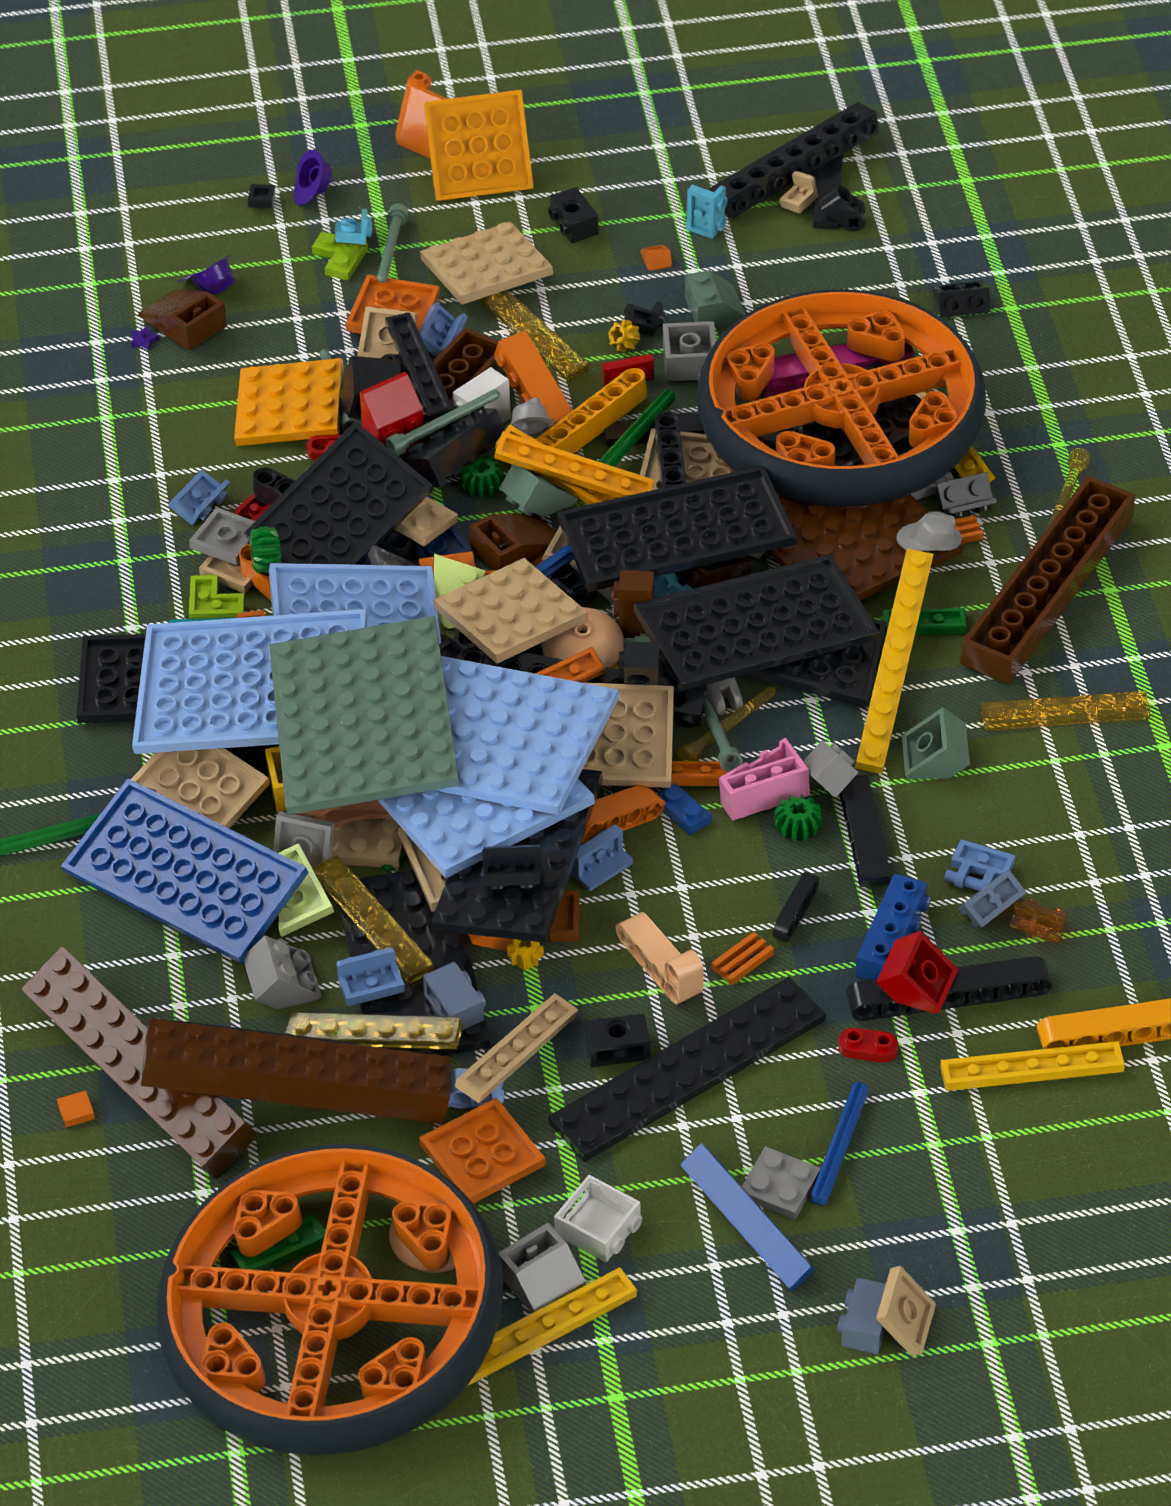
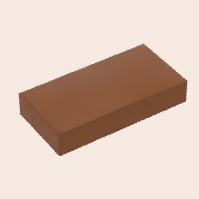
[550,891,580,942]

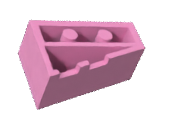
[719,738,810,821]

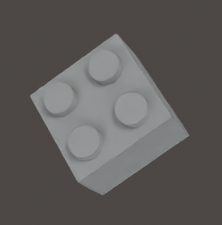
[663,321,716,381]

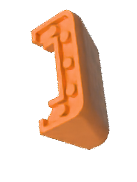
[395,70,448,158]

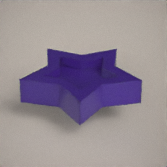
[131,326,160,350]

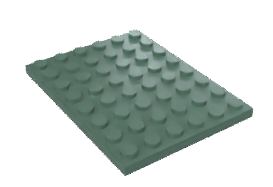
[269,616,460,815]

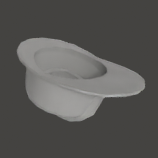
[505,397,554,439]
[896,511,962,552]

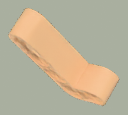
[616,912,704,1005]

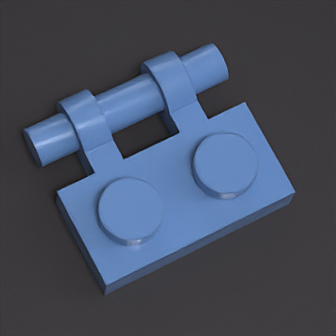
[944,839,1016,891]

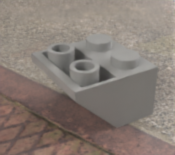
[243,936,322,1009]
[498,1223,586,1313]

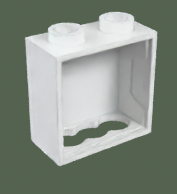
[453,367,511,424]
[554,1175,642,1262]

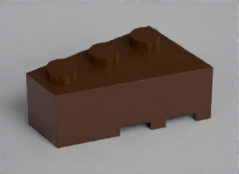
[614,570,655,638]

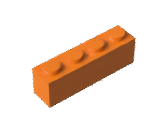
[494,330,573,434]

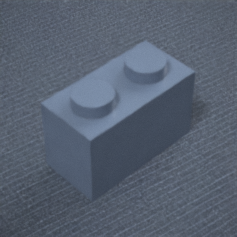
[423,962,486,1034]
[837,1277,886,1354]

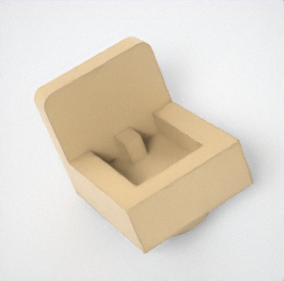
[779,171,818,213]

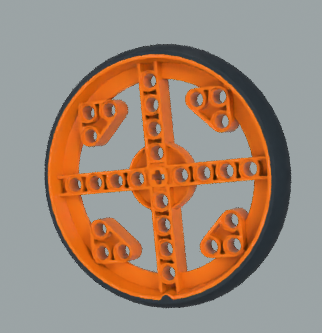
[697,289,986,506]
[156,1144,503,1455]

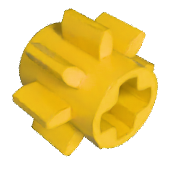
[608,319,640,352]
[507,939,544,970]

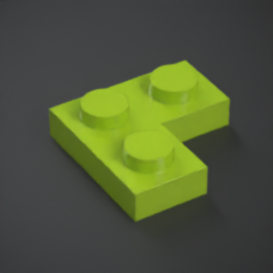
[312,231,368,281]
[189,575,245,619]

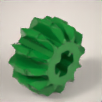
[460,455,505,499]
[249,526,281,573]
[774,794,822,842]

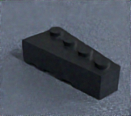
[402,406,505,487]

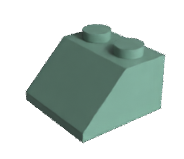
[685,270,746,327]
[499,465,578,517]
[902,707,970,779]

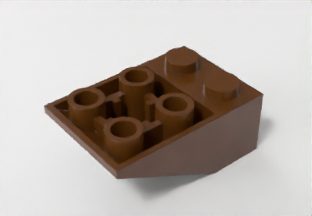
[138,289,227,351]
[469,513,556,571]

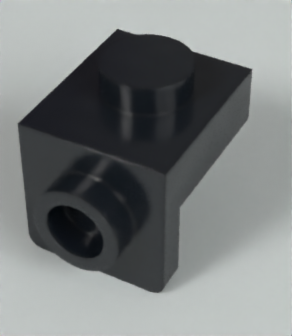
[624,301,666,336]

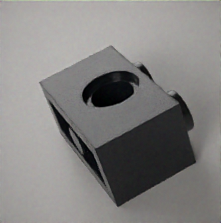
[548,187,599,243]
[619,641,659,685]
[585,1014,650,1067]

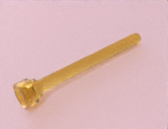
[1046,448,1091,530]
[676,686,776,761]

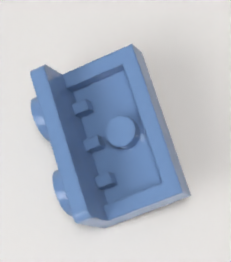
[419,302,468,358]
[168,469,230,526]
[571,824,633,891]
[336,947,405,1006]

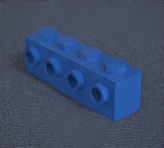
[855,873,931,980]

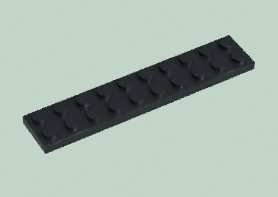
[548,977,826,1162]

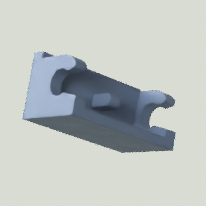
[957,869,1027,928]

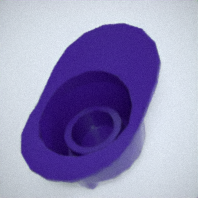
[293,150,332,205]
[178,255,235,294]

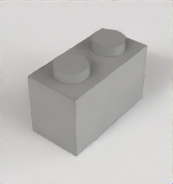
[803,740,859,798]

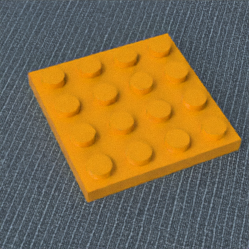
[423,90,534,201]
[234,358,344,446]

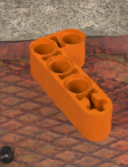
[580,785,666,845]

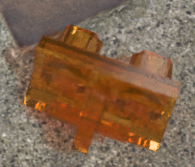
[1010,898,1067,944]

